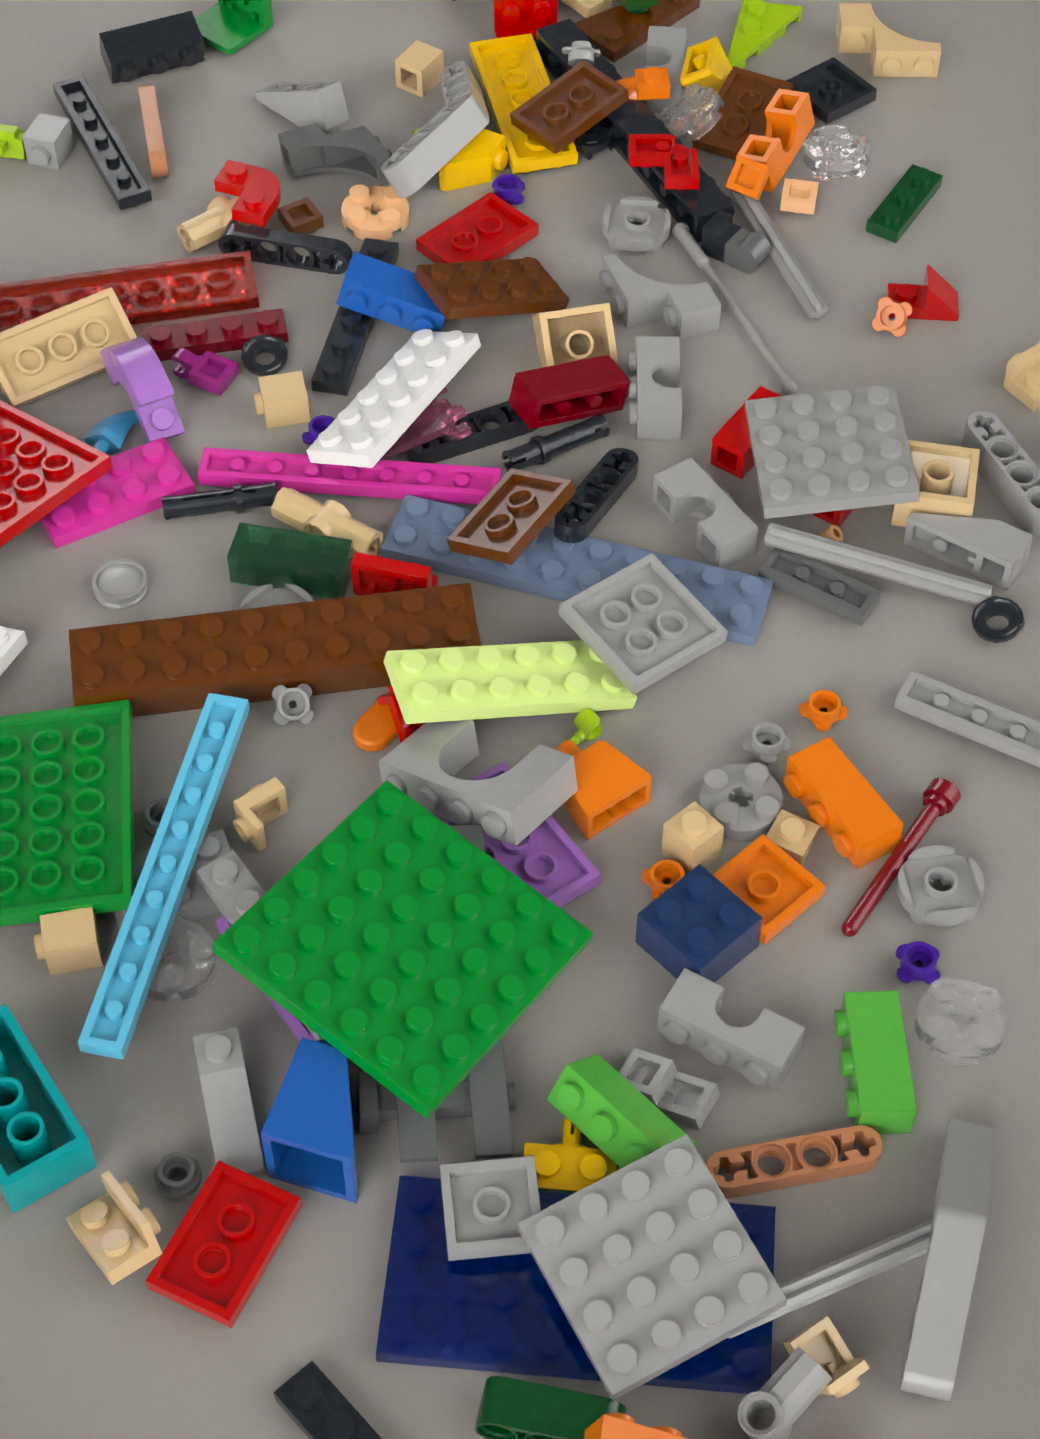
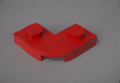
[628,134,700,190]
[214,160,281,227]

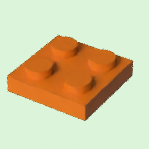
[713,834,826,945]

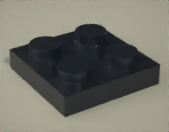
[786,57,877,125]

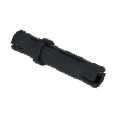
[502,414,610,471]
[162,481,277,520]

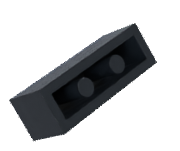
[99,11,204,84]

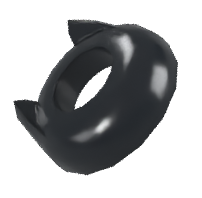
[574,125,614,161]
[241,335,288,377]
[971,596,1025,643]

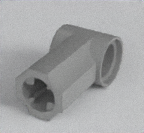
[737,1346,833,1439]

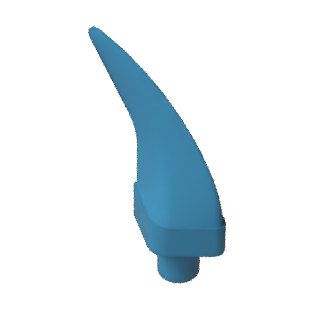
[84,410,140,455]

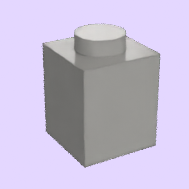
[23,113,74,170]

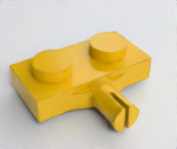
[523,1118,617,1197]

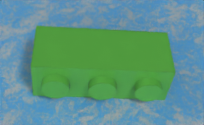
[833,990,917,1134]
[547,1054,697,1168]

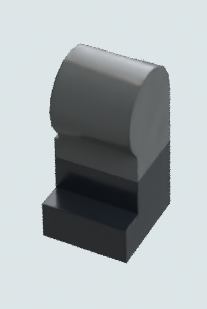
[701,210,771,273]

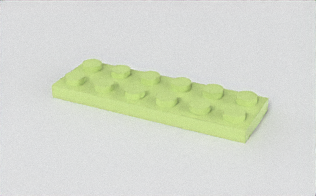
[383,640,637,724]

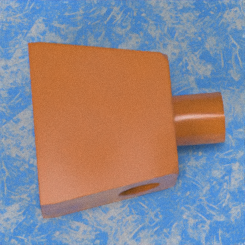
[556,740,652,840]

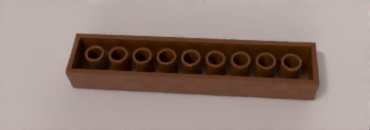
[69,583,481,717]

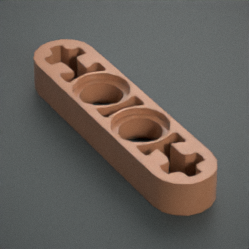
[138,84,169,179]
[706,1125,883,1198]

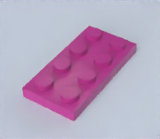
[40,437,196,548]

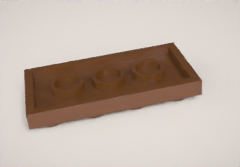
[414,257,570,320]

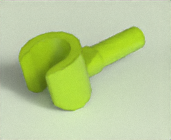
[569,708,602,746]

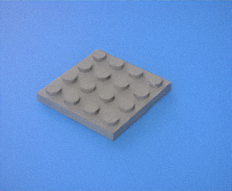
[745,383,920,519]
[517,1134,787,1401]

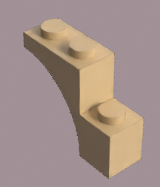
[836,3,942,77]

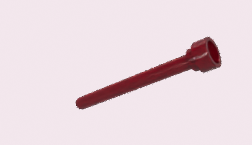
[841,778,961,937]

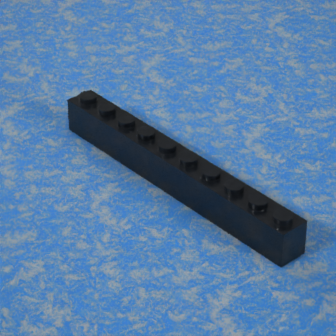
[536,18,735,243]

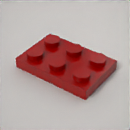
[416,192,539,263]
[145,1160,303,1329]

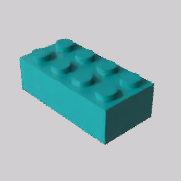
[0,1003,98,1214]

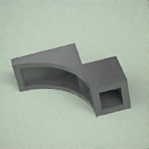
[278,123,392,187]

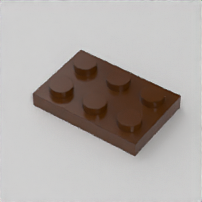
[510,60,629,154]
[692,66,794,161]
[446,468,576,565]

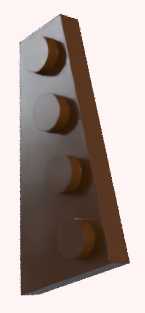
[575,0,700,63]

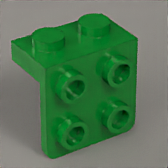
[195,0,274,54]

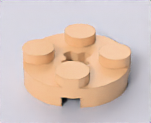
[341,184,410,240]

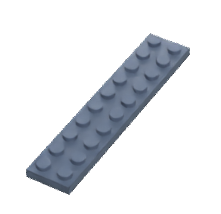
[381,494,774,647]

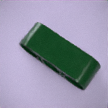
[474,1376,627,1439]

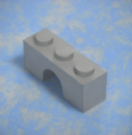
[642,26,693,115]
[628,336,683,440]
[652,457,759,568]
[657,968,805,1091]

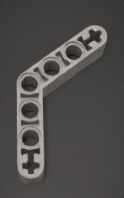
[380,60,490,199]
[962,410,1040,537]
[900,1117,996,1402]

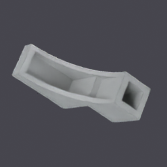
[598,253,721,341]

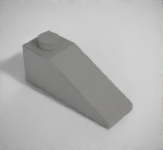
[253,81,350,134]
[903,512,1034,590]
[192,1027,266,1176]

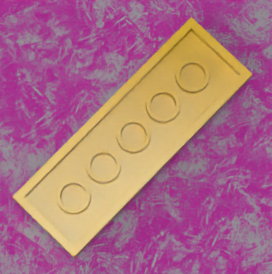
[469,33,578,174]

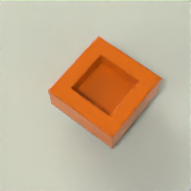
[725,155,772,201]

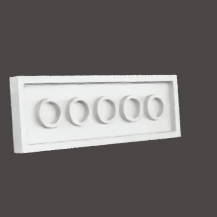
[306,329,481,468]

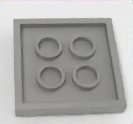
[558,553,728,695]

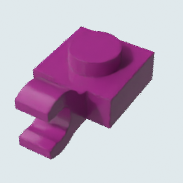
[172,348,239,396]

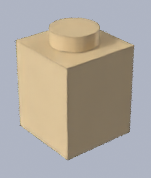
[395,40,444,98]
[253,370,310,429]
[661,801,724,875]
[34,907,103,976]

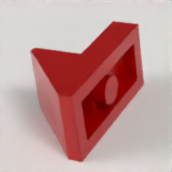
[886,265,959,321]

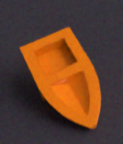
[616,67,671,100]

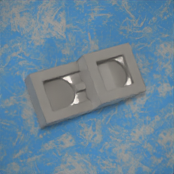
[619,1048,720,1130]

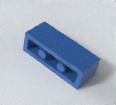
[336,251,445,332]

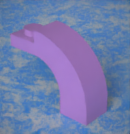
[100,337,185,443]

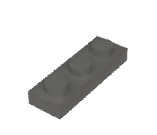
[758,548,881,626]

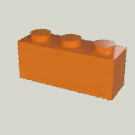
[784,736,904,870]

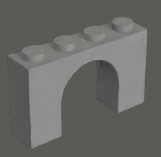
[378,720,578,846]

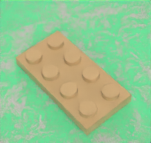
[0,287,137,408]

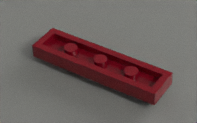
[141,308,289,361]

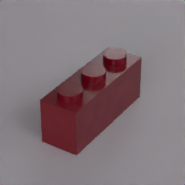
[508,355,631,429]

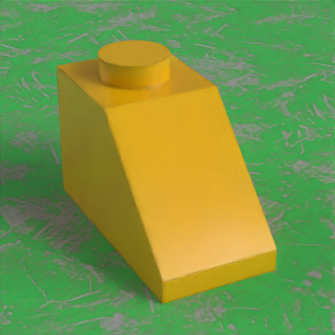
[680,36,732,96]
[439,129,509,192]

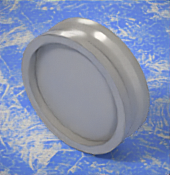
[92,559,149,610]

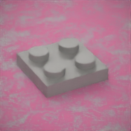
[440,1156,541,1261]

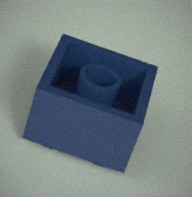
[635,864,763,983]

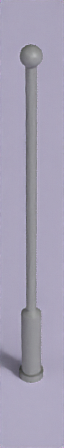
[672,222,797,394]

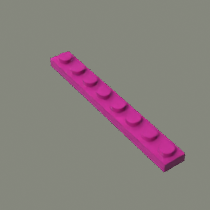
[197,447,502,505]

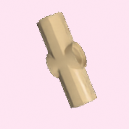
[177,195,279,253]
[271,487,384,557]

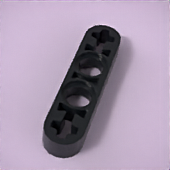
[218,224,353,274]
[406,401,538,463]
[554,448,639,543]

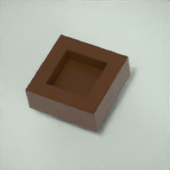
[277,197,324,234]

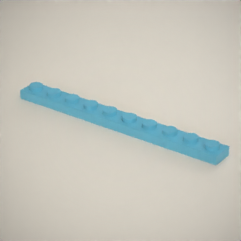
[78,693,250,1060]

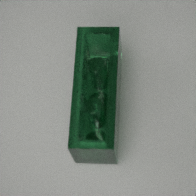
[227,522,354,598]

